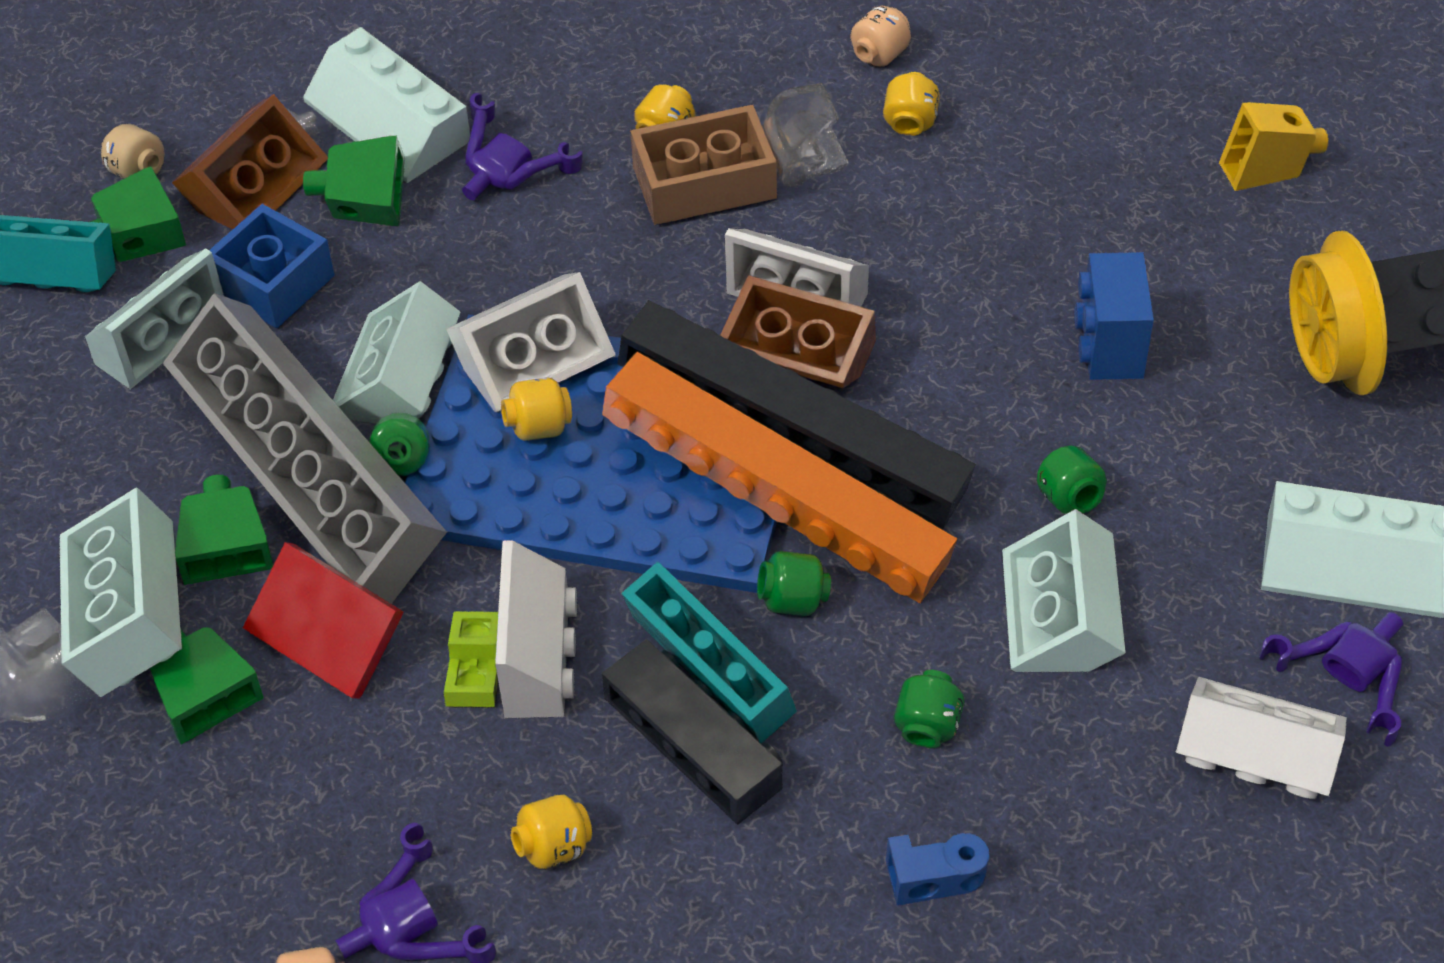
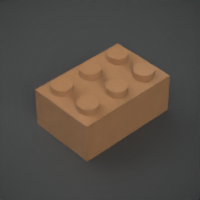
[630,105,777,225]

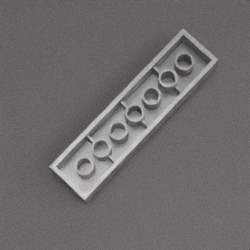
[163,293,447,604]

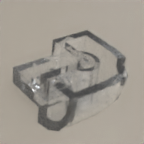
[762,83,849,187]
[0,608,96,724]

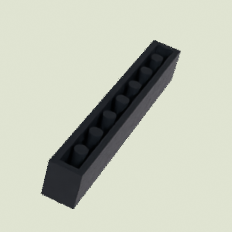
[617,300,976,530]

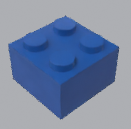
[209,204,335,329]
[1074,252,1154,380]

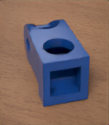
[885,833,989,906]

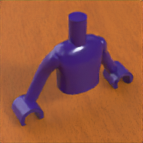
[462,93,583,200]
[1259,612,1403,747]
[335,822,496,963]

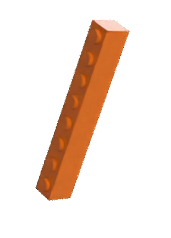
[602,352,957,603]

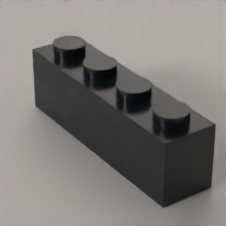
[602,639,783,825]

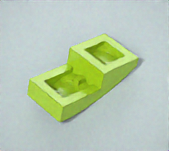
[444,611,498,707]

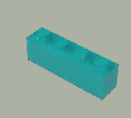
[0,215,116,292]
[621,562,797,744]

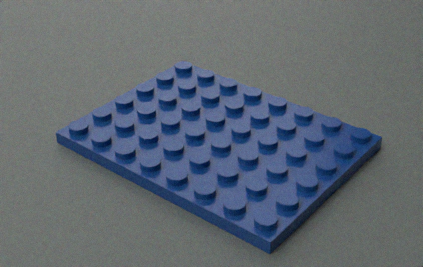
[405,315,814,593]

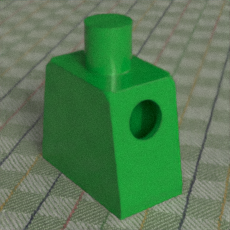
[303,135,405,226]
[90,166,186,262]
[175,475,274,585]
[150,627,264,744]

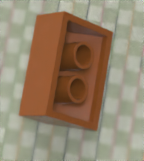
[172,94,328,230]
[720,275,876,388]

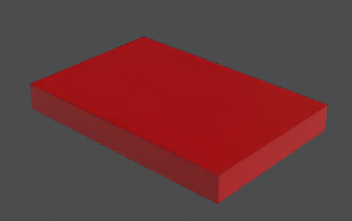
[243,542,404,699]

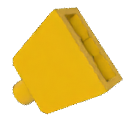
[1219,102,1328,191]

